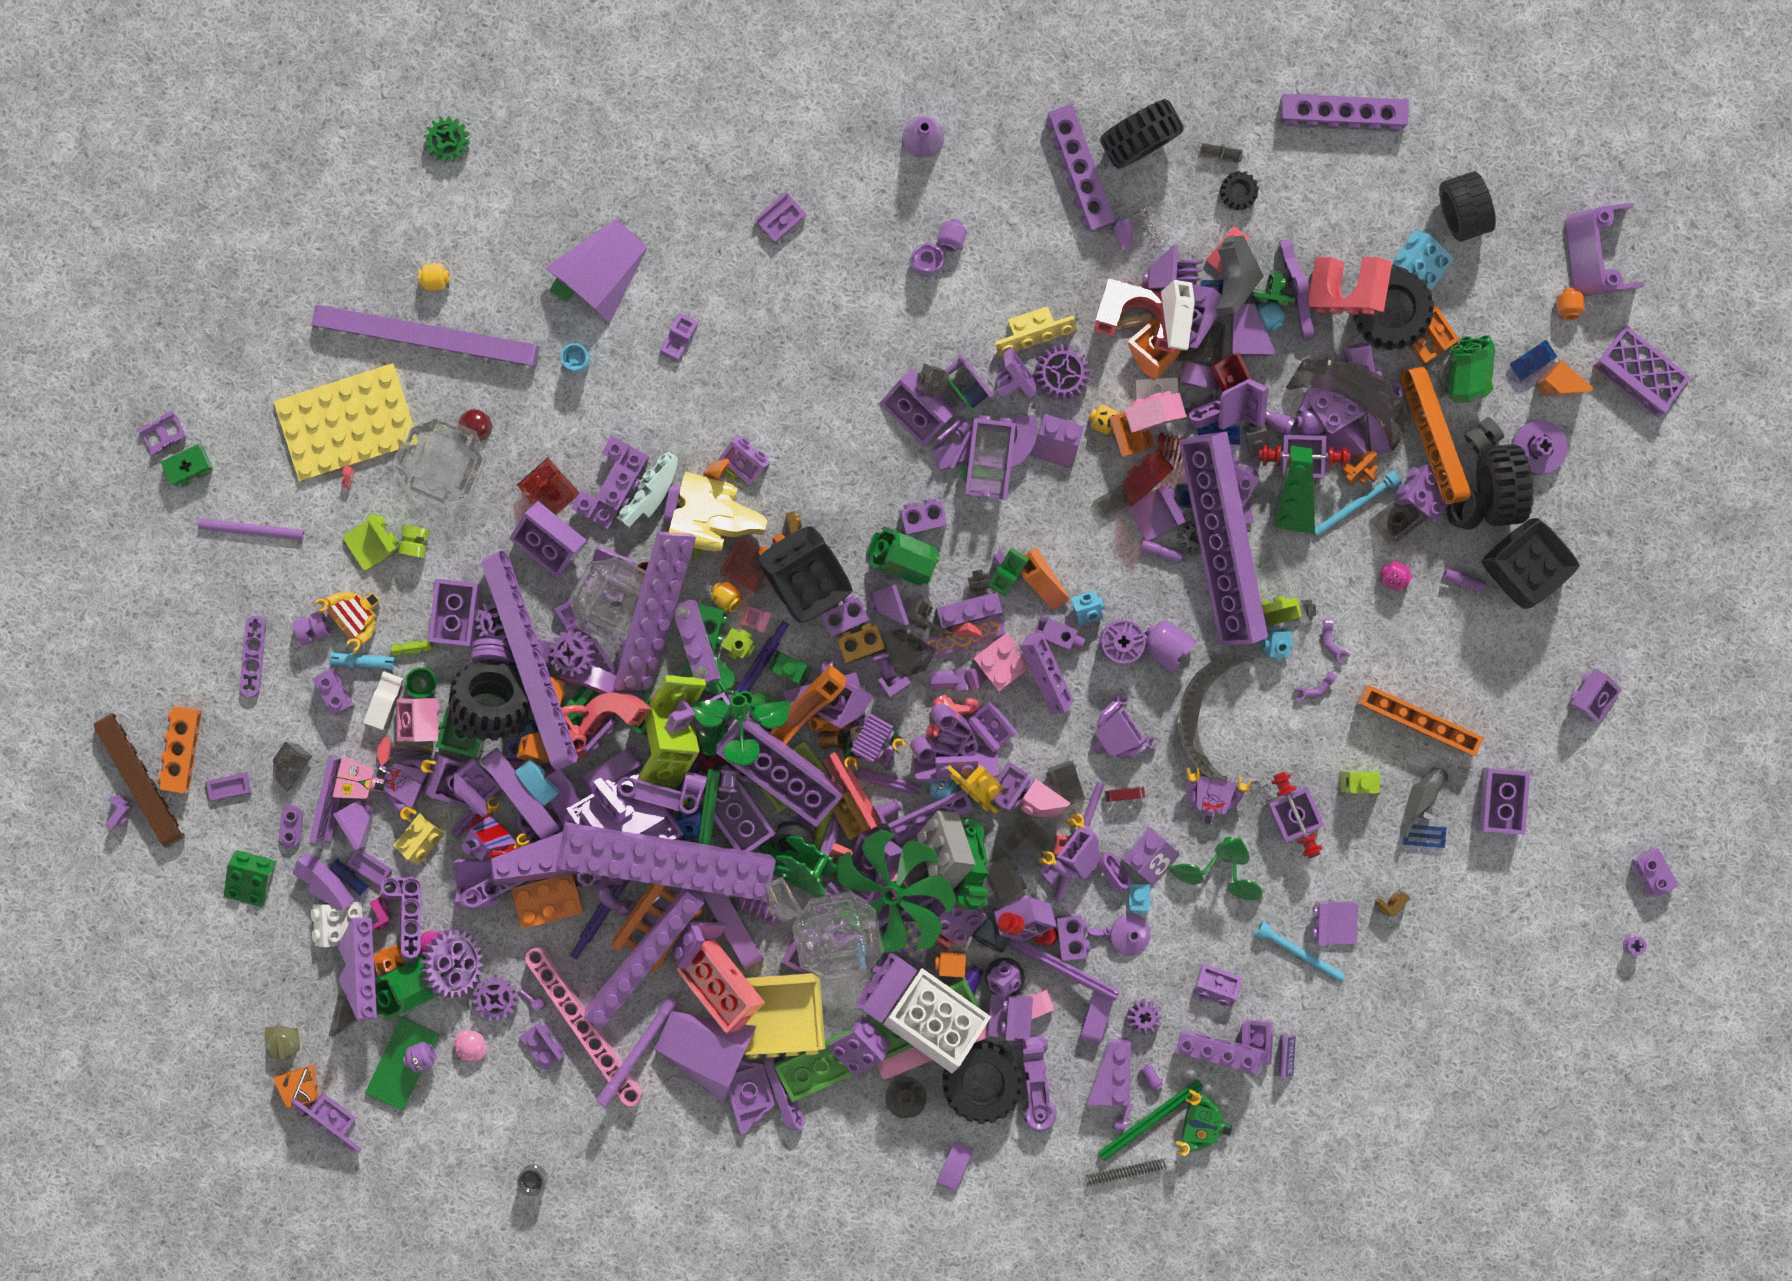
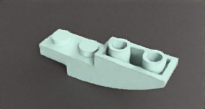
[616,452,678,527]

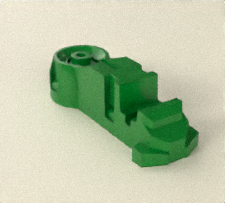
[956,817,989,911]

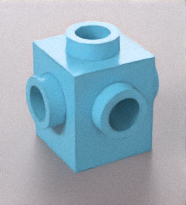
[1071,590,1105,626]
[1261,627,1293,660]

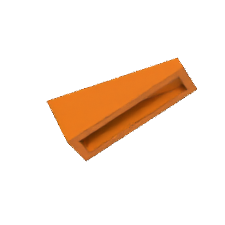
[703,458,730,480]

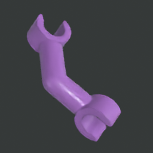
[1323,619,1350,664]
[1294,671,1337,701]

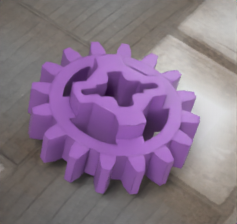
[475,600,507,642]
[549,630,595,676]
[472,975,519,1021]

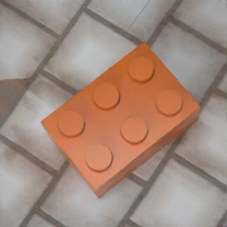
[511,875,585,929]

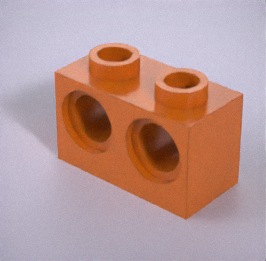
[935,950,966,977]

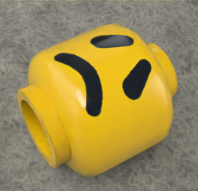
[1088,405,1118,435]

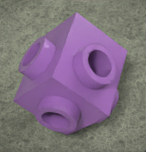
[987,960,1021,999]

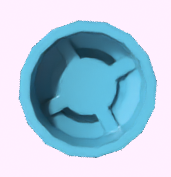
[561,343,590,373]

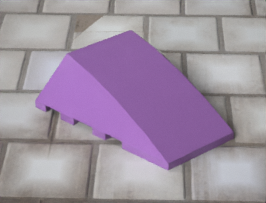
[545,219,647,323]
[655,1011,756,1103]

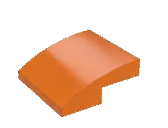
[1410,306,1460,365]
[1109,412,1155,457]

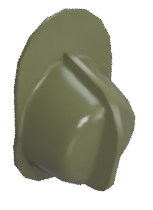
[265,1025,300,1061]

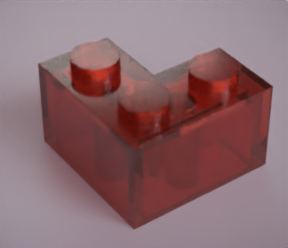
[719,536,766,594]

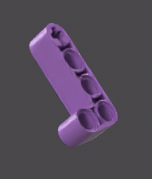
[380,877,421,963]

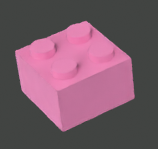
[1124,391,1186,433]
[973,633,1029,691]
[396,698,440,742]

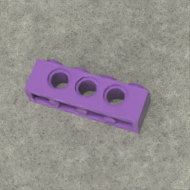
[1176,1029,1266,1074]

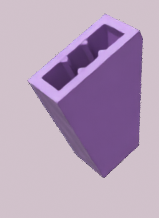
[1230,300,1275,356]

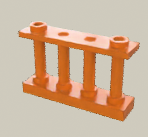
[611,884,702,973]

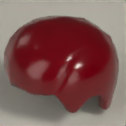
[458,409,493,442]

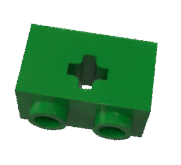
[160,444,213,487]

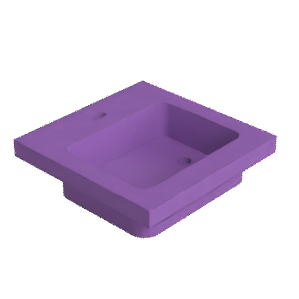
[566,768,684,878]

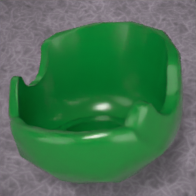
[404,667,437,699]

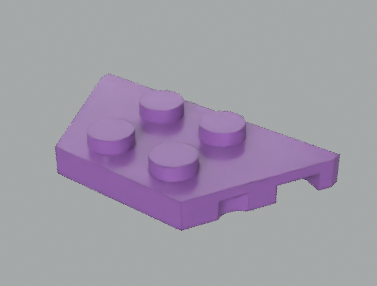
[728,1059,776,1135]

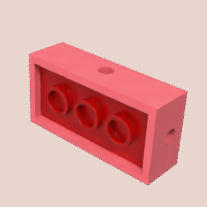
[676,939,765,1034]

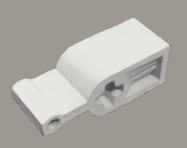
[363,671,404,730]

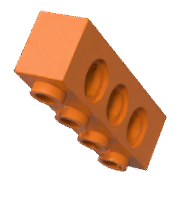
[158,706,202,793]

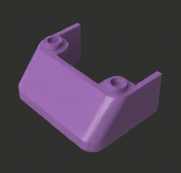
[1565,203,1645,297]

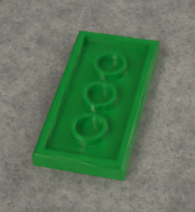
[365,1016,440,1111]

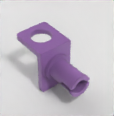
[869,632,896,679]
[872,799,902,829]

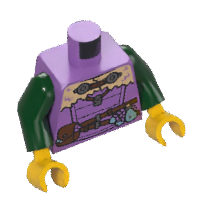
[843,711,907,771]

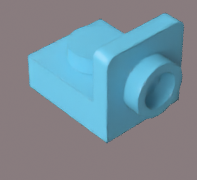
[1128,884,1151,914]

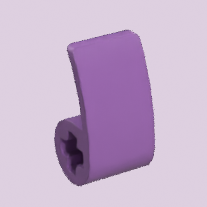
[1180,362,1219,391]

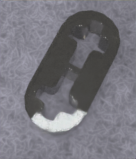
[1425,358,1448,398]

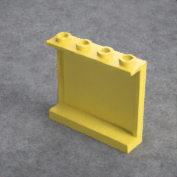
[744,973,825,1059]

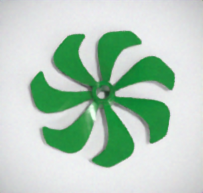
[837,830,956,952]

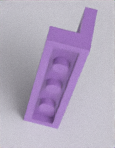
[888,789,974,844]

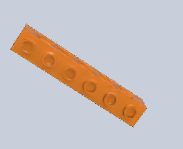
[1356,685,1484,756]

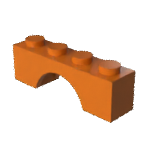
[517,677,566,765]

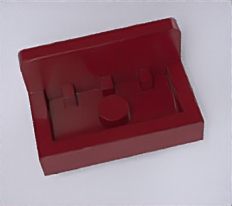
[1210,353,1254,393]

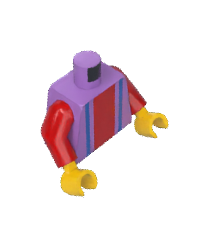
[462,797,530,862]

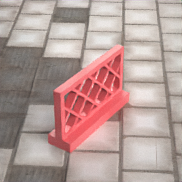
[822,751,881,831]

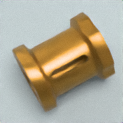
[818,730,845,750]

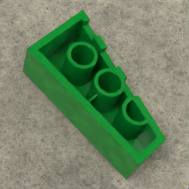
[1274,446,1315,534]

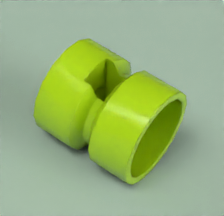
[398,524,430,558]

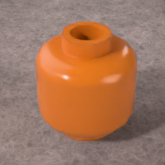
[1556,288,1585,321]

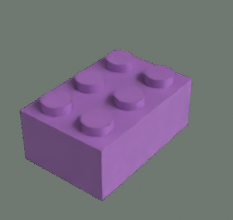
[509,501,587,578]
[428,579,481,646]
[1478,768,1530,835]

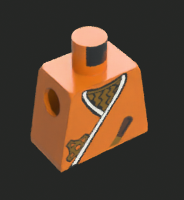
[273,1064,319,1117]

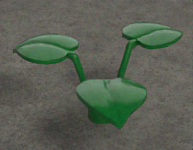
[698,659,780,756]
[692,694,791,766]
[1168,837,1263,900]

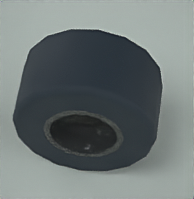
[971,919,1011,953]

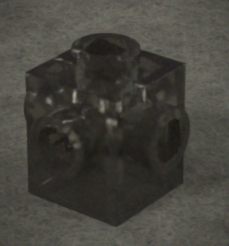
[916,363,950,398]

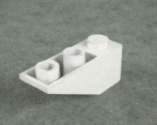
[1161,280,1195,351]

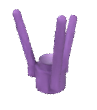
[930,417,973,470]

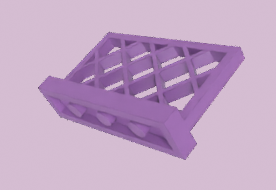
[1593,326,1691,417]
[309,755,342,843]

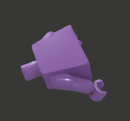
[1091,693,1158,758]

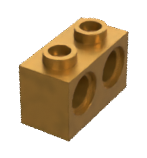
[837,623,887,664]

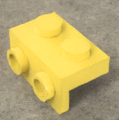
[393,813,445,865]

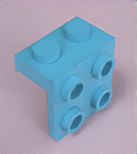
[1392,230,1453,290]

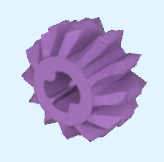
[1126,999,1162,1035]

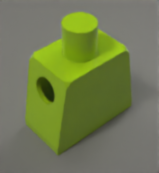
[1340,771,1380,793]

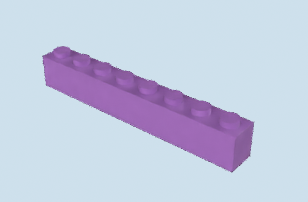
[584,888,704,1029]

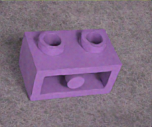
[1632,848,1679,898]

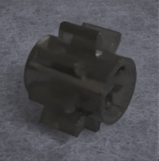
[967,570,991,596]

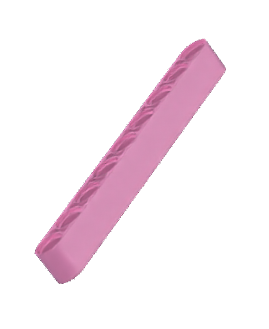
[525,947,642,1106]
[876,989,1055,1080]

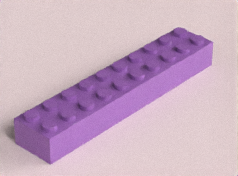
[1179,432,1268,645]
[557,822,776,901]

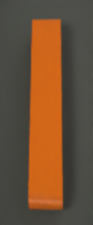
[1400,367,1470,504]

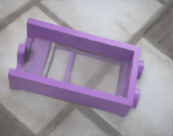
[965,415,1016,500]

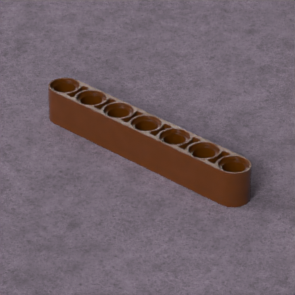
[93,713,185,848]

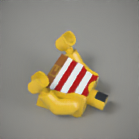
[313,592,380,654]

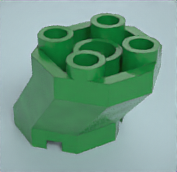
[1447,335,1496,403]
[867,526,940,586]
[375,958,439,1021]

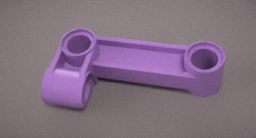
[617,771,707,814]

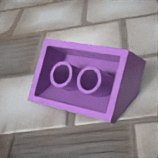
[879,369,957,447]

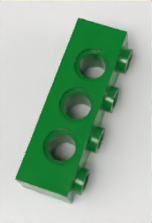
[683,604,728,691]

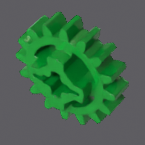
[424,116,470,163]

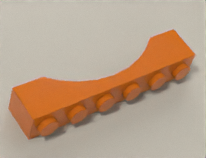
[767,664,846,744]

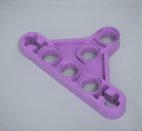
[1279,239,1315,340]

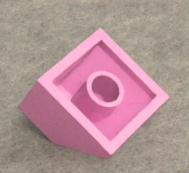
[1018,779,1070,818]

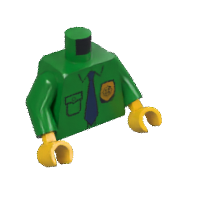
[1175,1090,1232,1156]

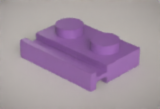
[755,192,806,242]

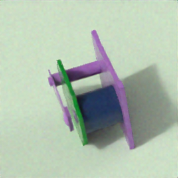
[938,354,996,411]

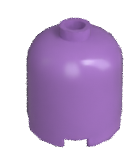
[1144,621,1197,673]

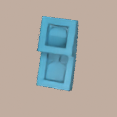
[516,758,559,806]

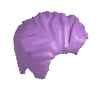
[909,242,944,277]

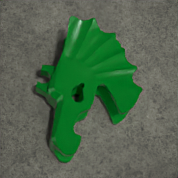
[759,836,837,903]

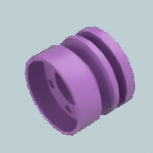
[1099,620,1146,664]

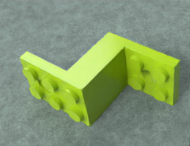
[637,675,706,789]

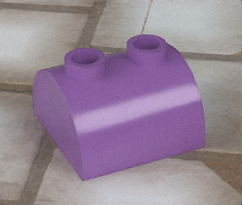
[1570,669,1621,724]

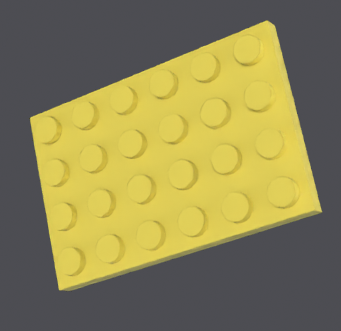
[274,363,419,482]

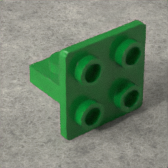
[1251,270,1296,305]

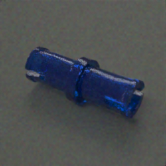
[329,858,369,896]

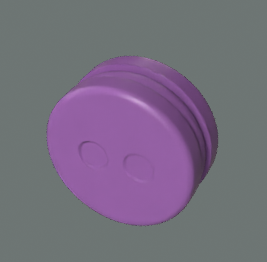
[471,638,511,665]

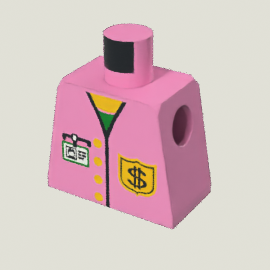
[333,756,385,799]

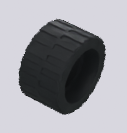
[1439,171,1496,242]

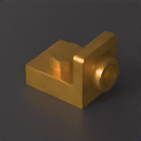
[786,511,802,534]
[1375,891,1411,917]

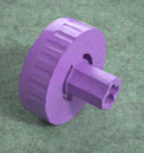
[1511,420,1568,475]

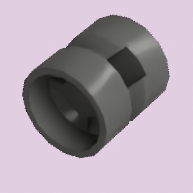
[1464,417,1504,455]
[517,1164,547,1196]

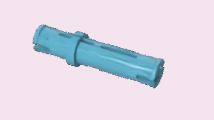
[330,652,395,670]

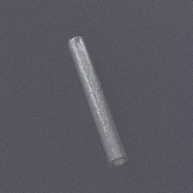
[1269,546,1310,626]

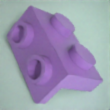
[967,700,1017,752]
[1240,1020,1273,1065]

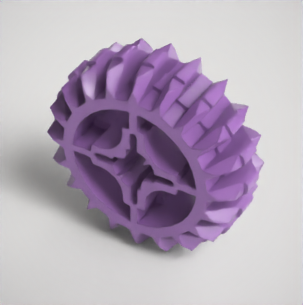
[1034,344,1091,401]

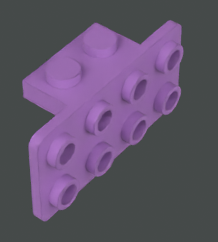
[914,746,999,782]

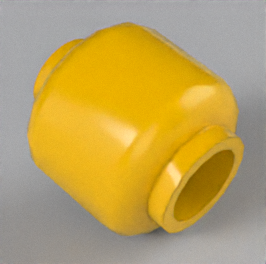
[418,263,450,291]
[711,581,742,612]

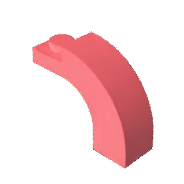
[578,693,651,736]

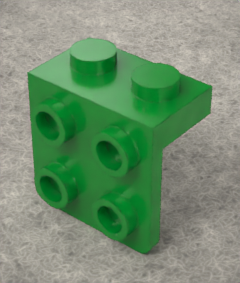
[224,850,276,907]

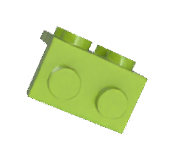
[343,513,399,570]

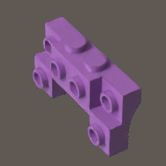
[571,435,649,529]

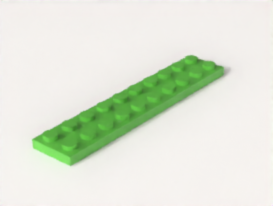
[774,977,980,1102]

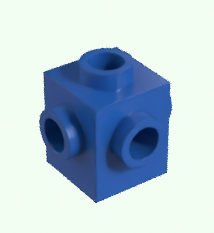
[676,806,702,840]

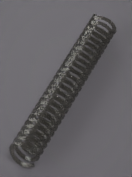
[1086,1158,1167,1187]

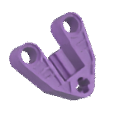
[910,703,978,764]

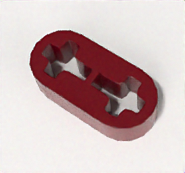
[1105,787,1145,802]

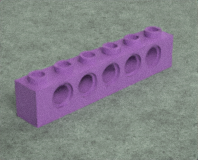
[1280,93,1409,132]
[1045,104,1115,233]

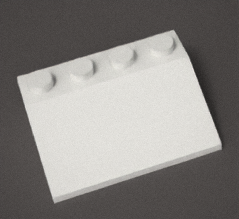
[883,968,991,1073]

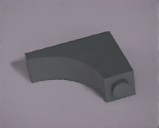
[1215,235,1264,316]

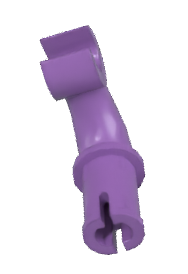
[596,879,633,917]

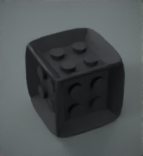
[1481,518,1580,609]
[758,526,853,623]

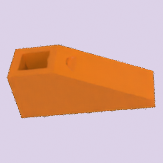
[1021,547,1071,610]

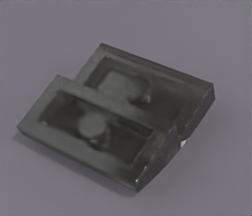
[388,741,433,757]

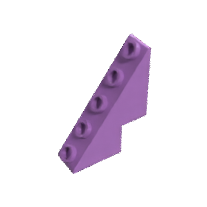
[338,918,377,1020]

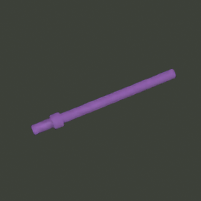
[1053,782,1105,902]

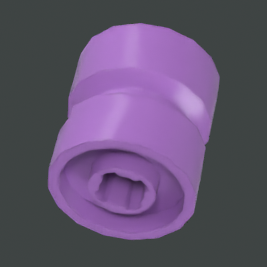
[293,612,331,645]

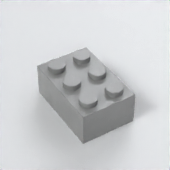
[917,811,976,889]

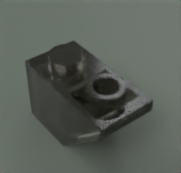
[273,742,312,790]

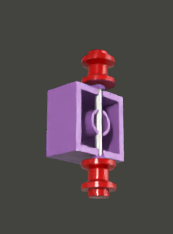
[1259,435,1350,479]
[1266,771,1325,859]
[994,896,1058,946]

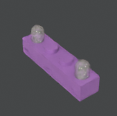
[674,599,721,685]
[1015,632,1074,714]

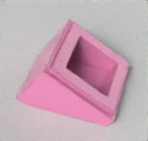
[741,605,771,633]

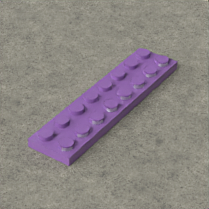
[613,532,696,690]

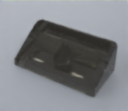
[1181,389,1218,421]

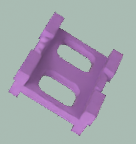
[137,411,187,455]

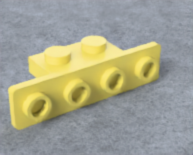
[995,306,1077,357]

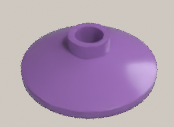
[1110,914,1151,955]

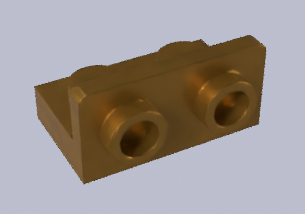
[831,791,870,840]

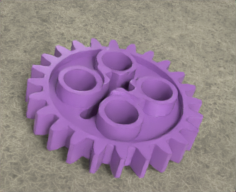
[421,929,483,998]

